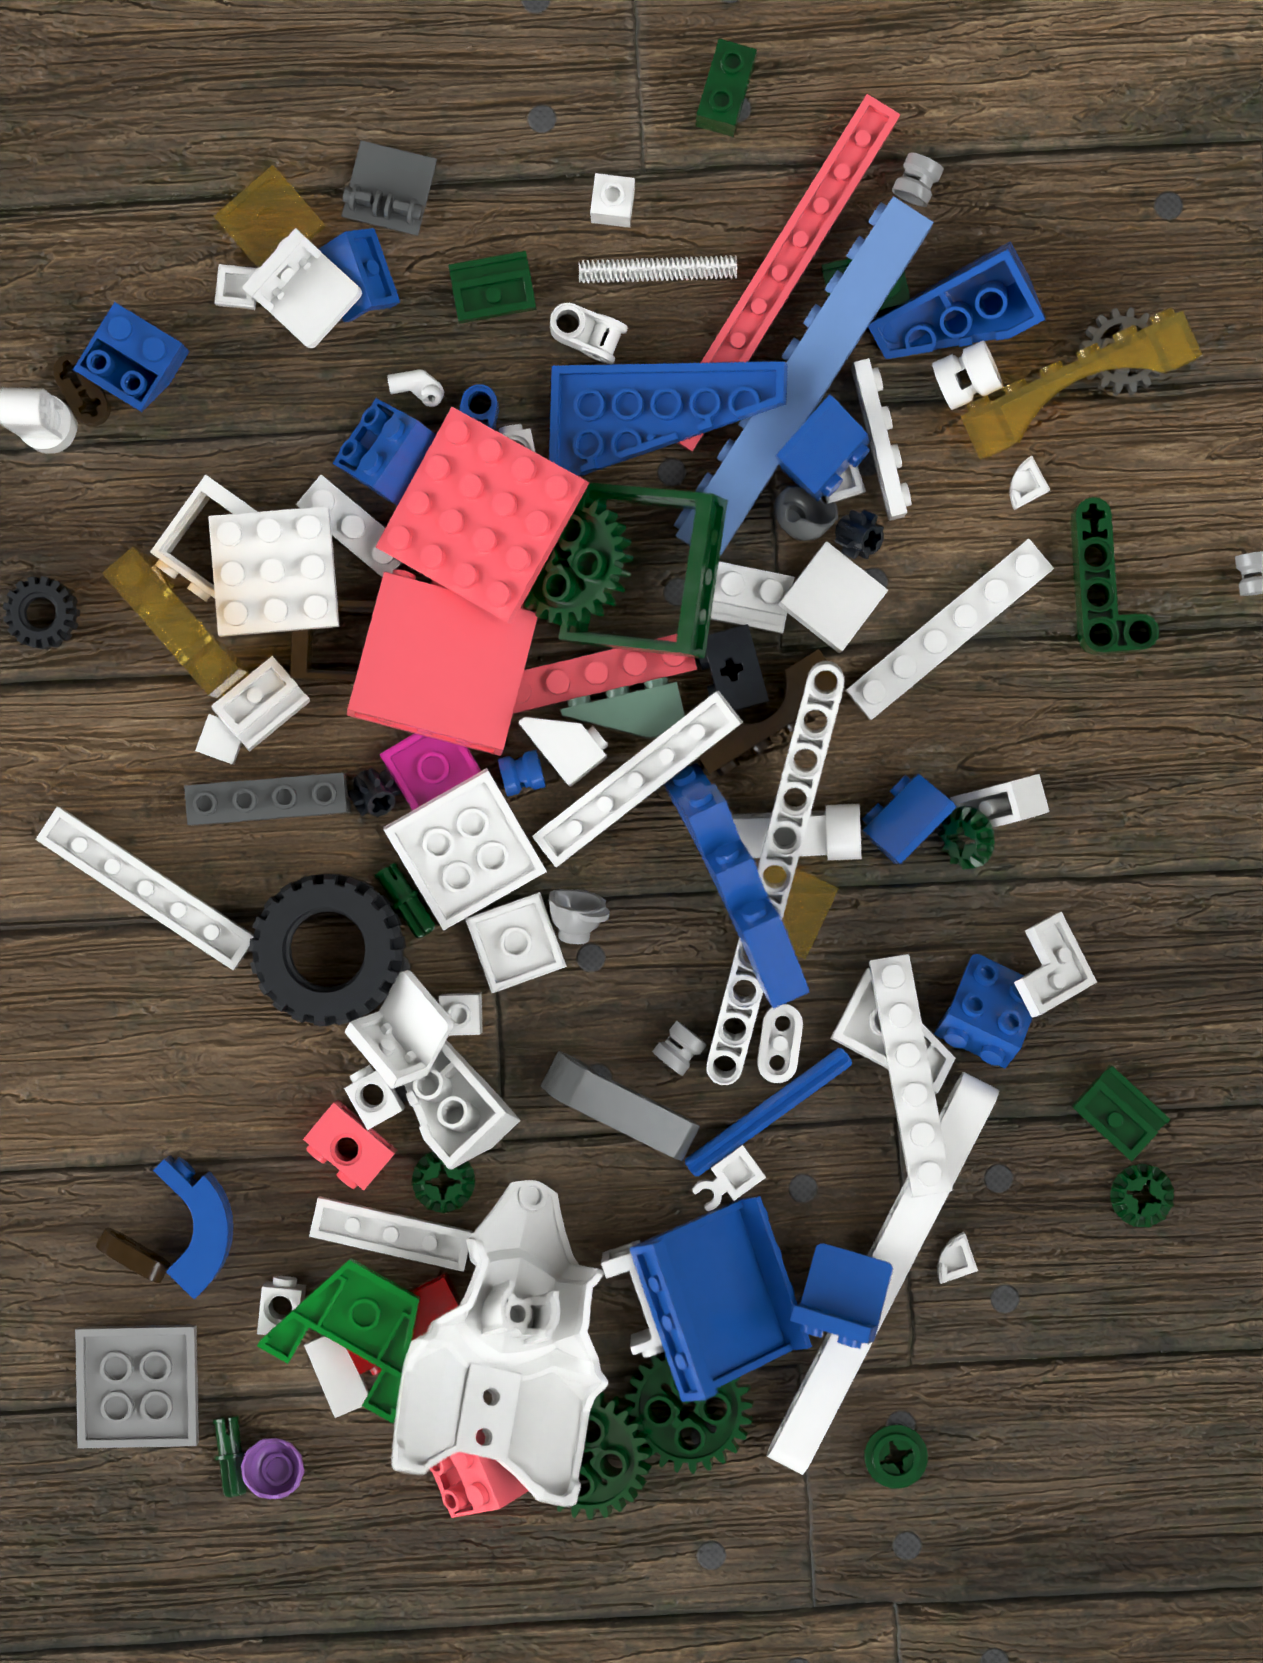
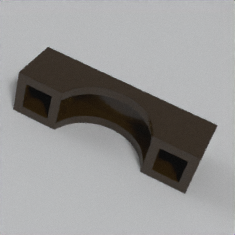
[698,649,844,777]

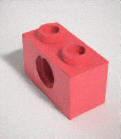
[303,1100,398,1190]

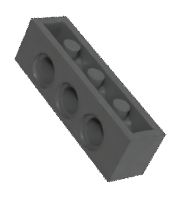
[184,773,351,826]

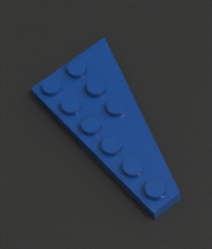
[549,361,788,477]

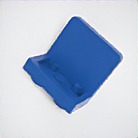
[934,954,1032,1068]
[790,1243,893,1349]

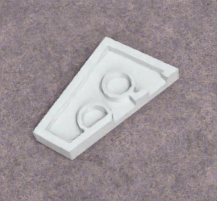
[830,968,956,1094]

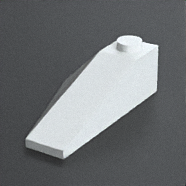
[404,1040,521,1169]

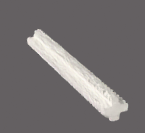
[579,255,737,283]

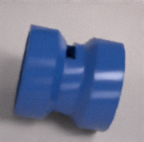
[498,749,546,797]

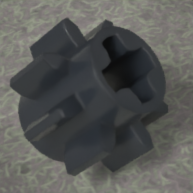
[835,510,884,560]
[348,767,401,817]

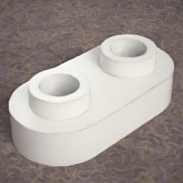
[757,1004,803,1083]

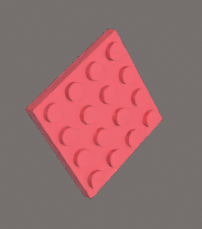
[375,407,589,624]

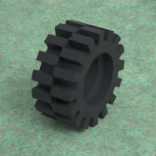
[3,576,80,649]

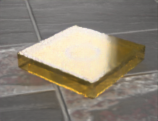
[214,165,326,268]
[733,865,839,960]

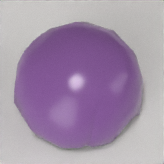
[241,1438,305,1499]

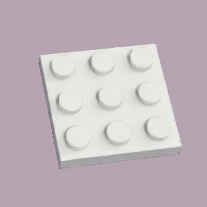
[208,506,339,637]
[383,768,547,931]

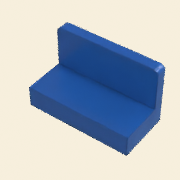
[319,228,400,322]

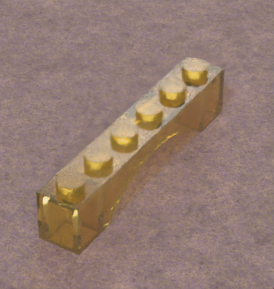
[960,308,1204,460]

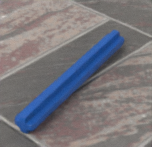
[685,1048,852,1177]

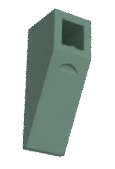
[561,677,685,739]

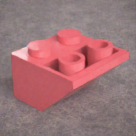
[430,1428,529,1518]

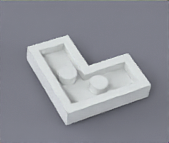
[1014,911,1097,1018]

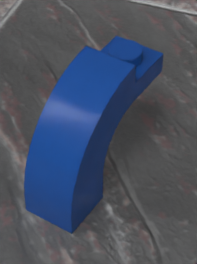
[153,1155,233,1299]

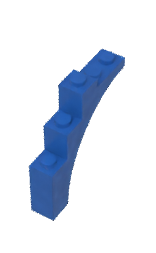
[664,763,810,1009]

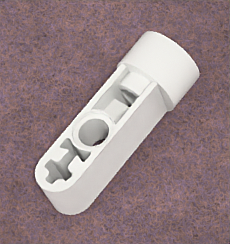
[0,387,77,454]
[731,804,862,861]

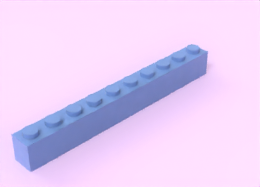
[674,196,934,557]

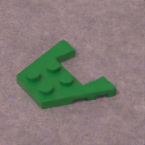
[257,1258,420,1423]

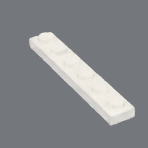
[845,539,1054,721]
[532,691,743,867]
[35,806,254,970]
[869,954,953,1198]

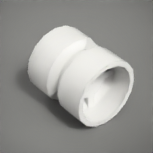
[932,340,1004,410]

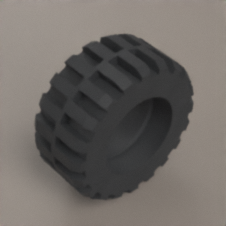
[249,874,406,1026]

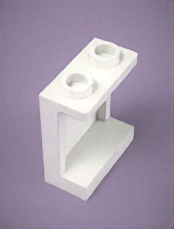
[601,1240,664,1357]

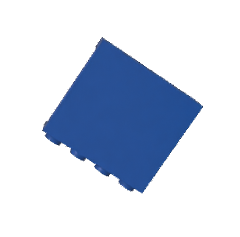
[629,1196,812,1402]

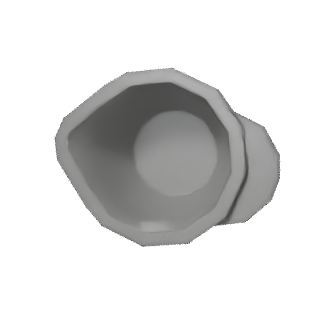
[549,889,610,944]

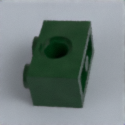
[696,38,757,137]

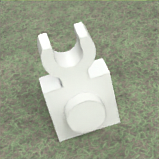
[692,1145,766,1211]

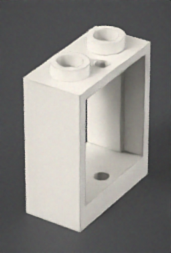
[150,475,257,602]

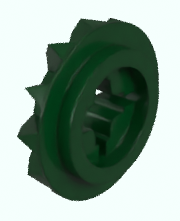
[938,806,995,870]
[411,1151,475,1213]
[1110,1164,1174,1227]
[864,1424,928,1489]

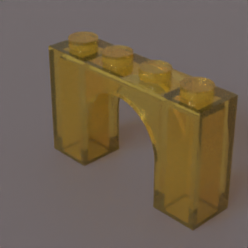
[102,547,251,699]

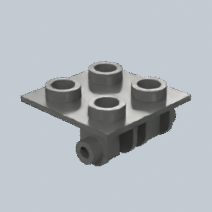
[342,140,437,236]

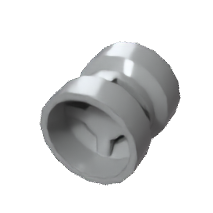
[892,153,944,207]
[1235,551,1263,596]
[652,1021,707,1076]

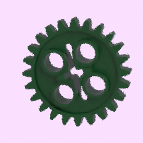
[524,496,633,626]
[625,1354,754,1474]
[557,1391,653,1520]

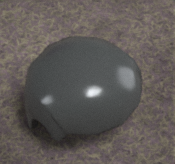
[774,485,838,541]

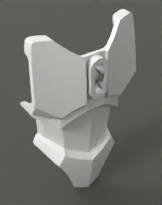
[392,1180,608,1507]

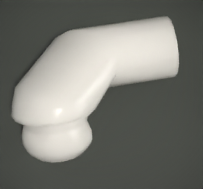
[387,369,444,407]

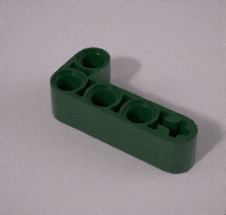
[1070,497,1159,655]

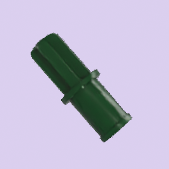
[375,862,435,939]
[213,1415,247,1497]

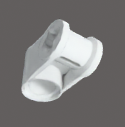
[550,303,628,365]

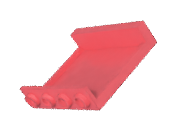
[347,569,538,756]

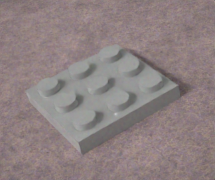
[75,1324,199,1448]

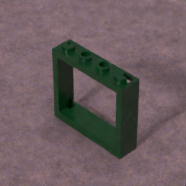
[559,482,728,659]

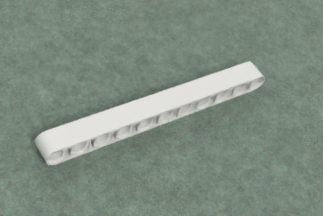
[707,661,844,1085]
[767,1072,999,1475]

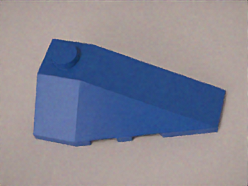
[868,241,1046,359]

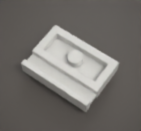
[710,562,794,634]
[211,656,310,752]

